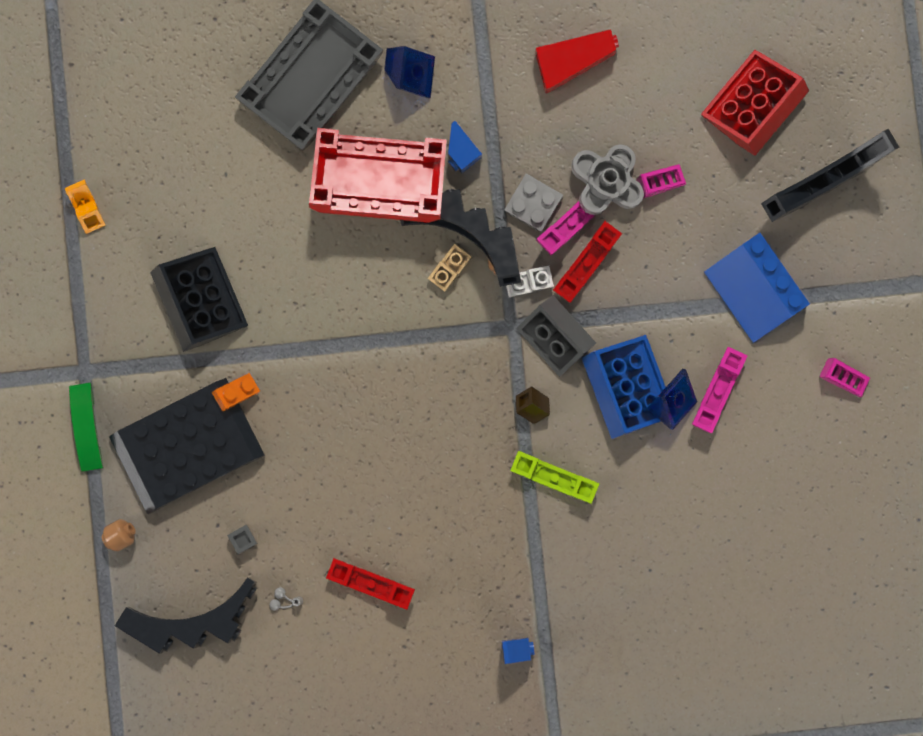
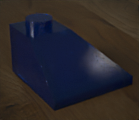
[384,46,435,98]

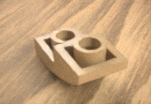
[428,243,473,292]

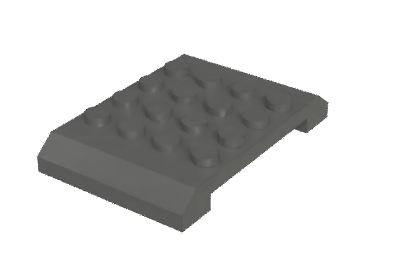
[235,0,383,151]

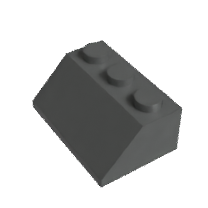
[516,295,596,377]

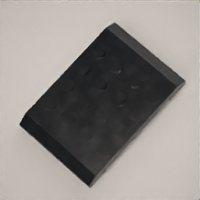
[109,378,265,515]

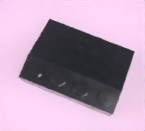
[150,247,248,352]

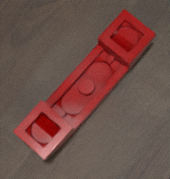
[553,221,622,303]
[326,558,415,610]

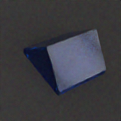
[647,368,697,430]

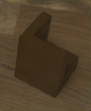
[516,386,550,424]

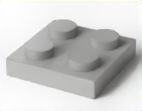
[504,174,563,233]

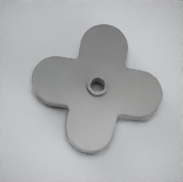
[571,145,644,215]

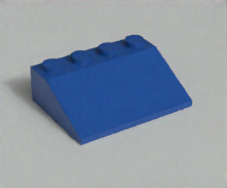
[704,233,810,343]
[582,335,676,439]

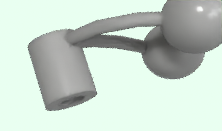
[269,587,303,611]

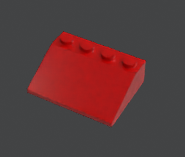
[701,50,809,156]

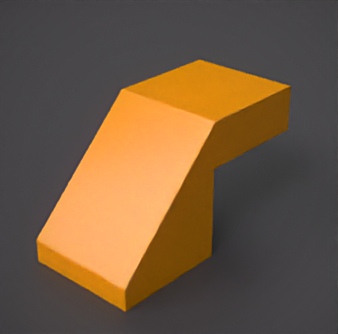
[65,179,106,234]

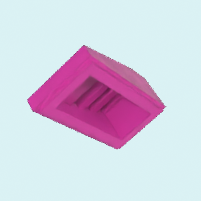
[636,164,686,199]
[819,358,870,397]

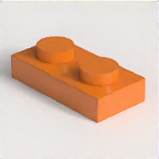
[212,373,260,411]

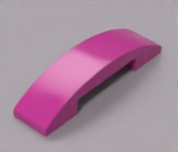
[536,201,595,255]
[692,347,747,434]

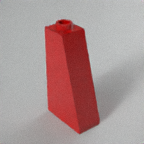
[535,29,619,93]

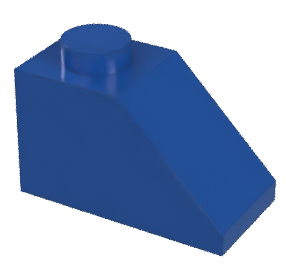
[448,121,482,174]
[502,638,535,664]

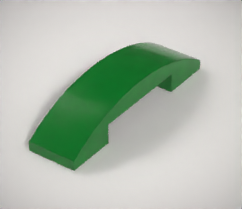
[69,382,103,472]

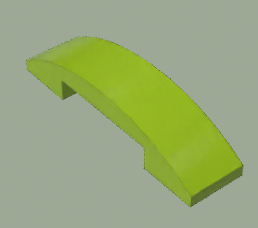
[510,451,600,504]

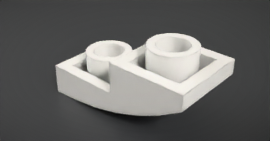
[506,266,554,298]

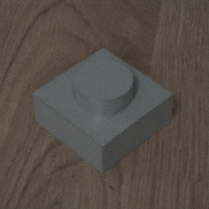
[227,525,258,555]

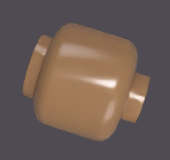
[102,519,136,551]

